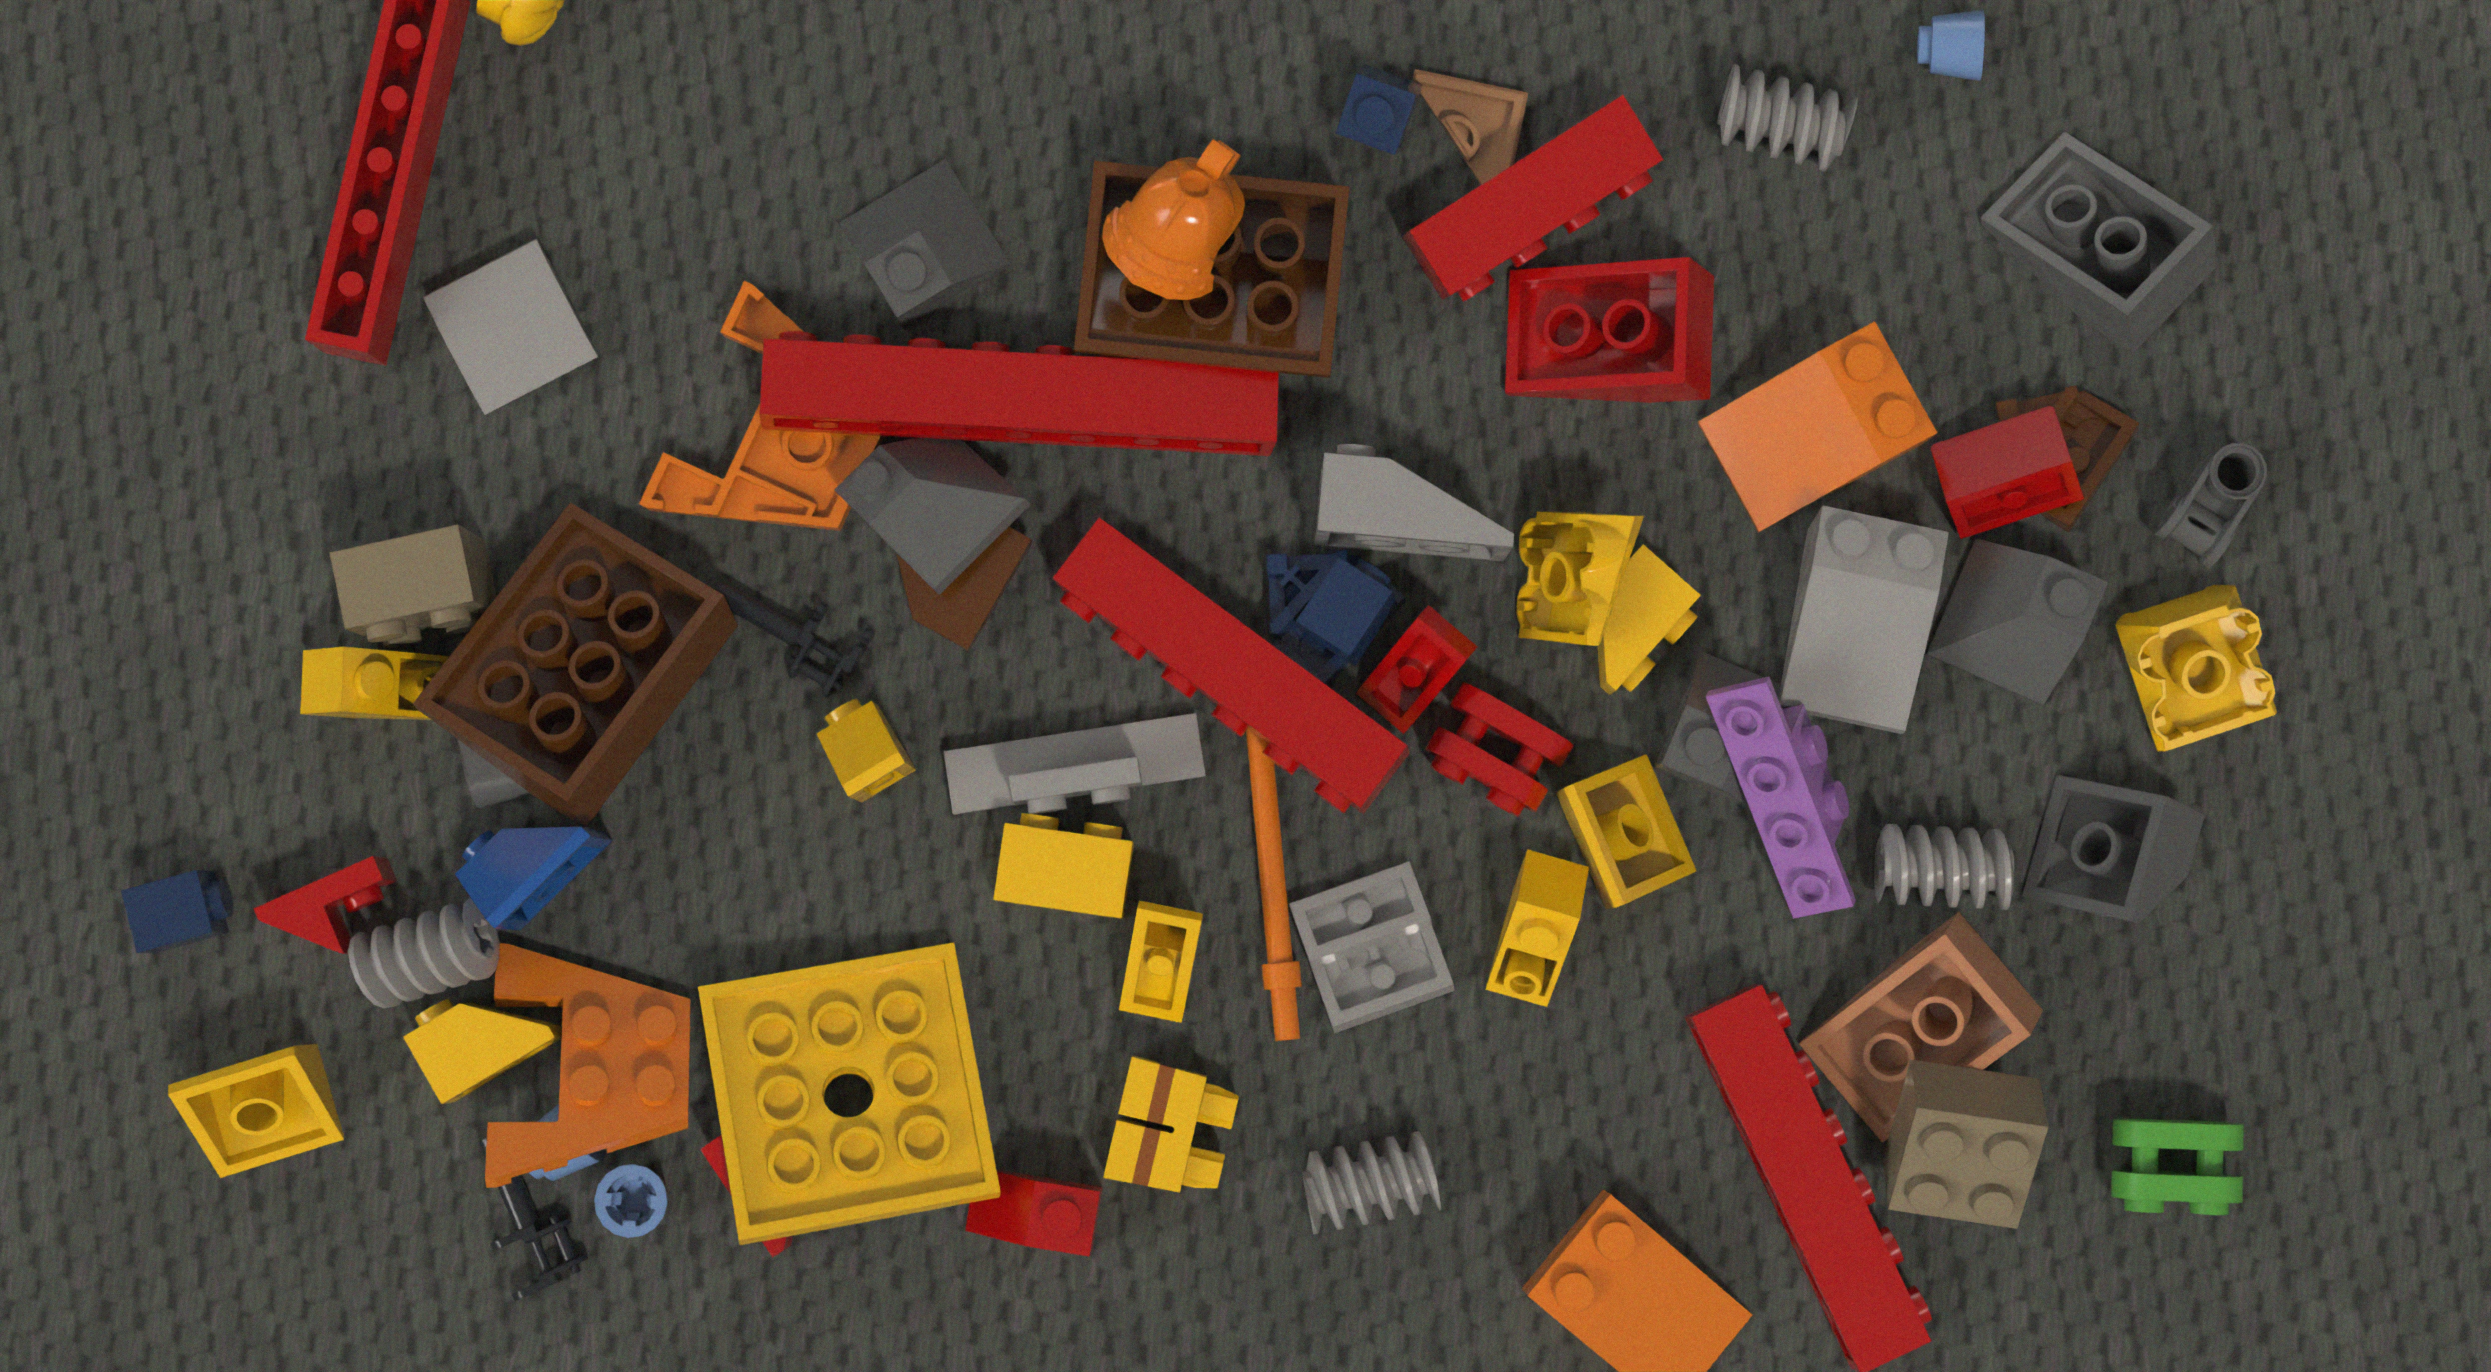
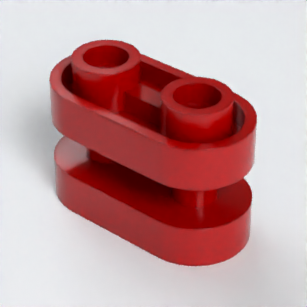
[1425,682,1574,817]

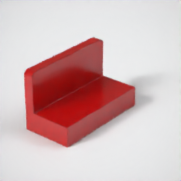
[1931,406,2084,539]

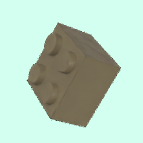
[330,524,497,648]
[1883,1059,2049,1229]

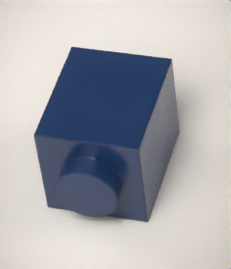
[1335,64,1423,155]
[1296,557,1397,667]
[121,870,234,953]

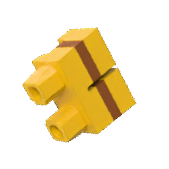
[1103,1055,1239,1193]

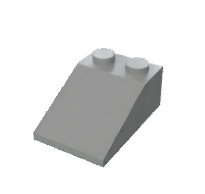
[1315,444,1514,562]
[1778,505,1949,734]

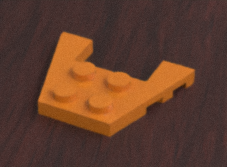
[639,281,885,531]
[485,943,691,1188]

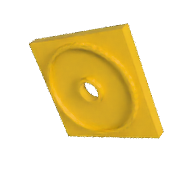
[698,942,1000,1245]

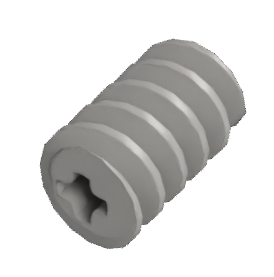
[1717,63,1858,172]
[1874,824,2014,910]
[348,898,500,1008]
[1302,1131,1441,1235]

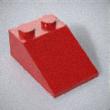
[1505,257,1714,403]

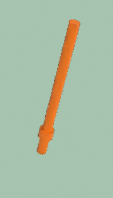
[1246,729,1302,1041]

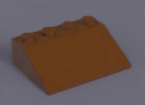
[1074,160,1350,378]
[413,502,738,828]

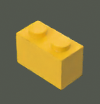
[993,813,1134,919]

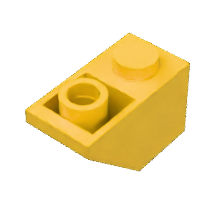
[1597,544,1701,695]
[300,646,450,720]
[1485,849,1589,1007]

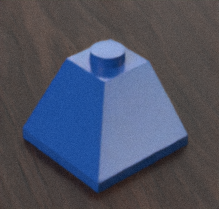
[455,827,613,930]

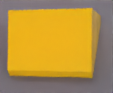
[1556,754,1697,910]
[168,1044,344,1178]

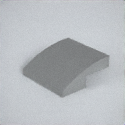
[423,238,598,415]
[1289,861,1455,1033]

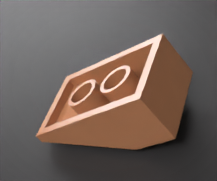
[1799,912,2043,1143]

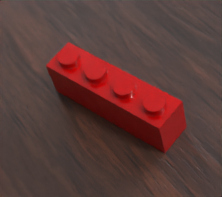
[1402,95,1663,302]

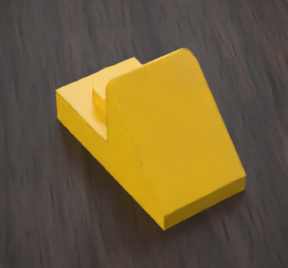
[1119,900,1203,1023]

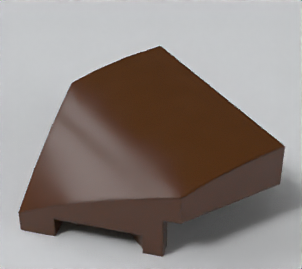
[1995,385,2139,533]
[896,527,1033,652]

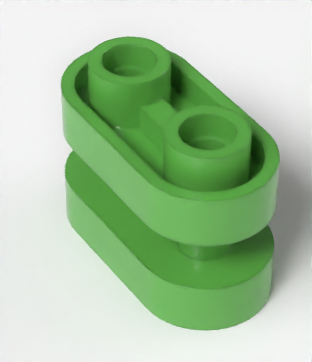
[2111,1118,2244,1215]

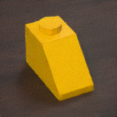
[816,698,916,803]
[403,999,562,1104]

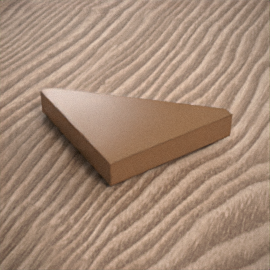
[1412,69,1528,185]

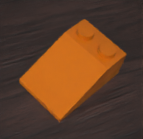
[1697,321,1937,533]
[1521,1190,1752,1372]

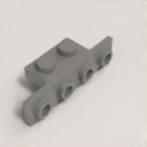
[944,713,1206,815]

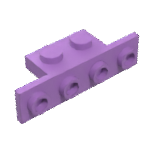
[1706,676,1856,919]

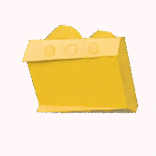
[1516,511,1644,646]
[2115,585,2277,752]

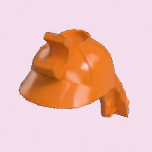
[1102,139,1245,300]

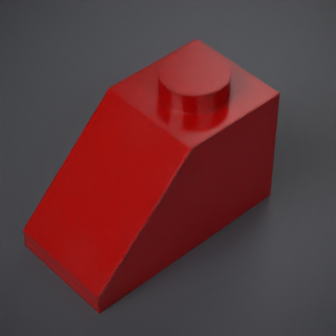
[965,1170,1103,1257]

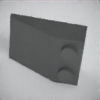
[1980,131,2217,354]

